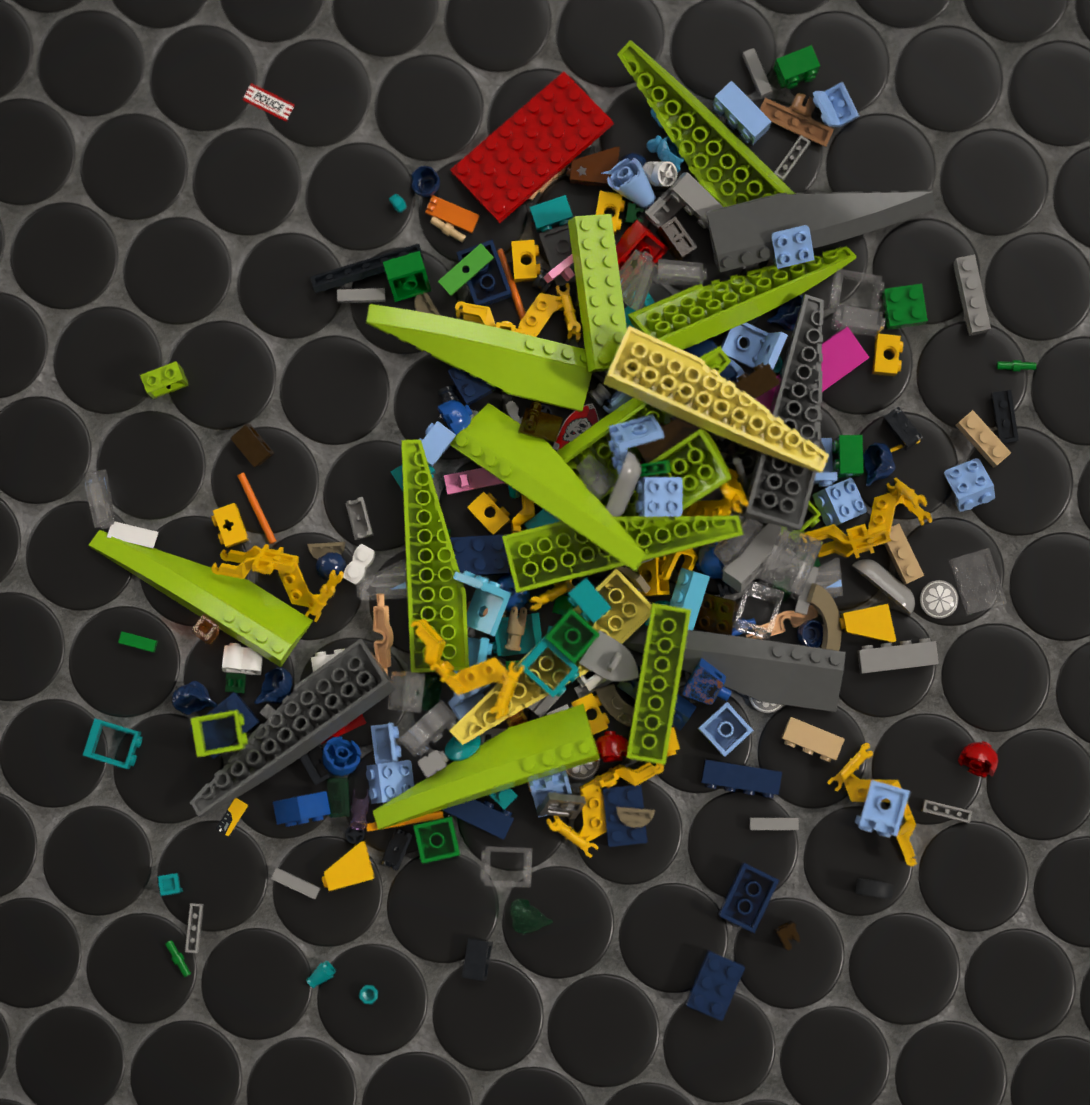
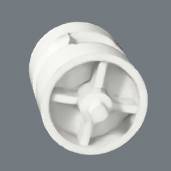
[643,161,677,187]

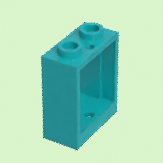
[518,637,579,698]
[83,718,143,769]

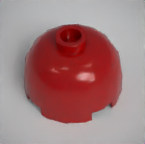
[595,731,630,762]
[958,741,998,778]

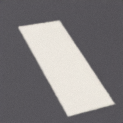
[107,521,158,548]

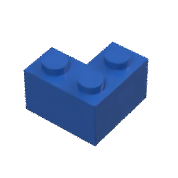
[273,791,331,827]

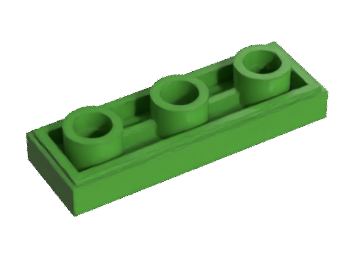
[438,243,494,296]

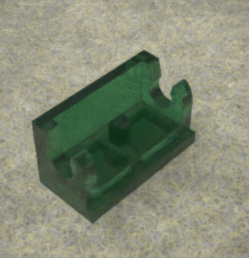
[327,778,351,818]

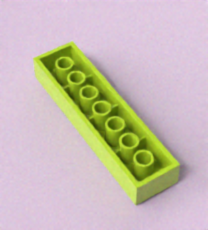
[568,214,627,373]
[627,603,691,764]

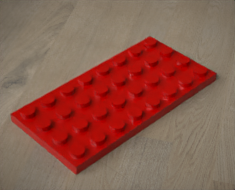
[450,72,614,224]

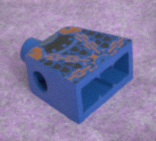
[682,658,732,705]

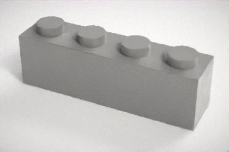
[668,172,723,229]
[953,255,991,336]
[722,524,789,593]
[857,638,939,674]

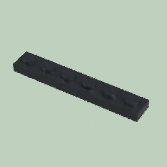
[310,243,424,293]

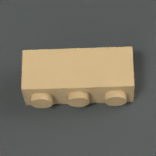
[955,410,1011,468]
[884,524,924,585]
[781,717,845,762]

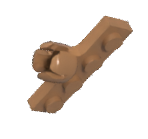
[760,93,834,147]

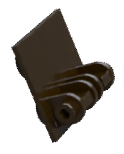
[518,401,563,442]
[695,593,739,636]

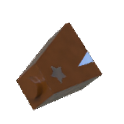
[566,147,620,188]

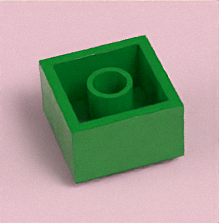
[773,45,820,89]
[383,251,432,302]
[882,284,928,330]
[832,435,863,477]
[545,608,600,664]
[414,817,460,864]

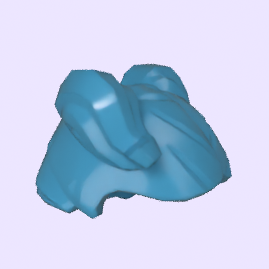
[647,135,684,173]

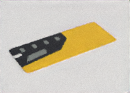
[216,798,248,836]

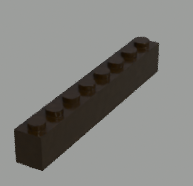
[636,362,781,463]

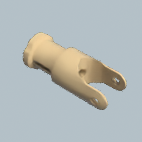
[505,607,527,651]

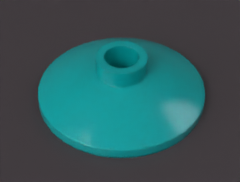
[445,736,481,761]

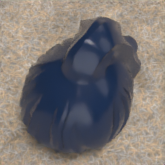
[767,295,804,331]
[863,443,895,486]
[255,667,292,704]
[172,681,218,715]

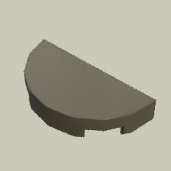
[414,293,440,315]
[307,542,346,560]
[616,807,655,828]

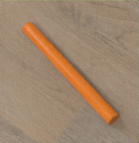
[497,249,526,321]
[237,473,276,544]

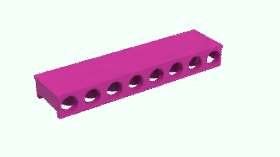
[755,326,869,410]

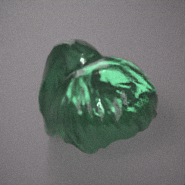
[411,674,442,711]
[510,898,553,934]

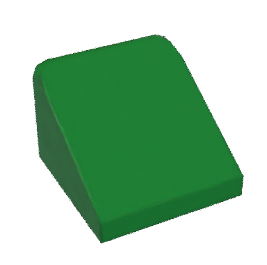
[552,595,574,615]

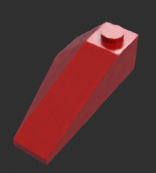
[616,220,669,286]

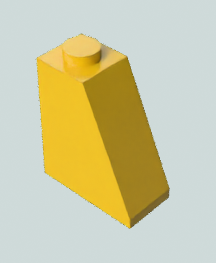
[840,604,896,643]
[322,841,375,891]

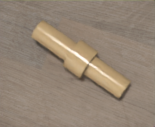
[430,216,466,242]

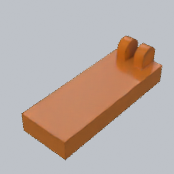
[425,195,480,233]

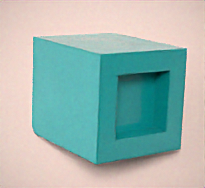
[158,873,183,896]

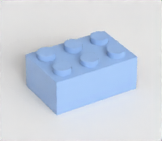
[713,81,771,145]

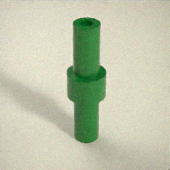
[997,360,1036,372]
[165,940,191,977]

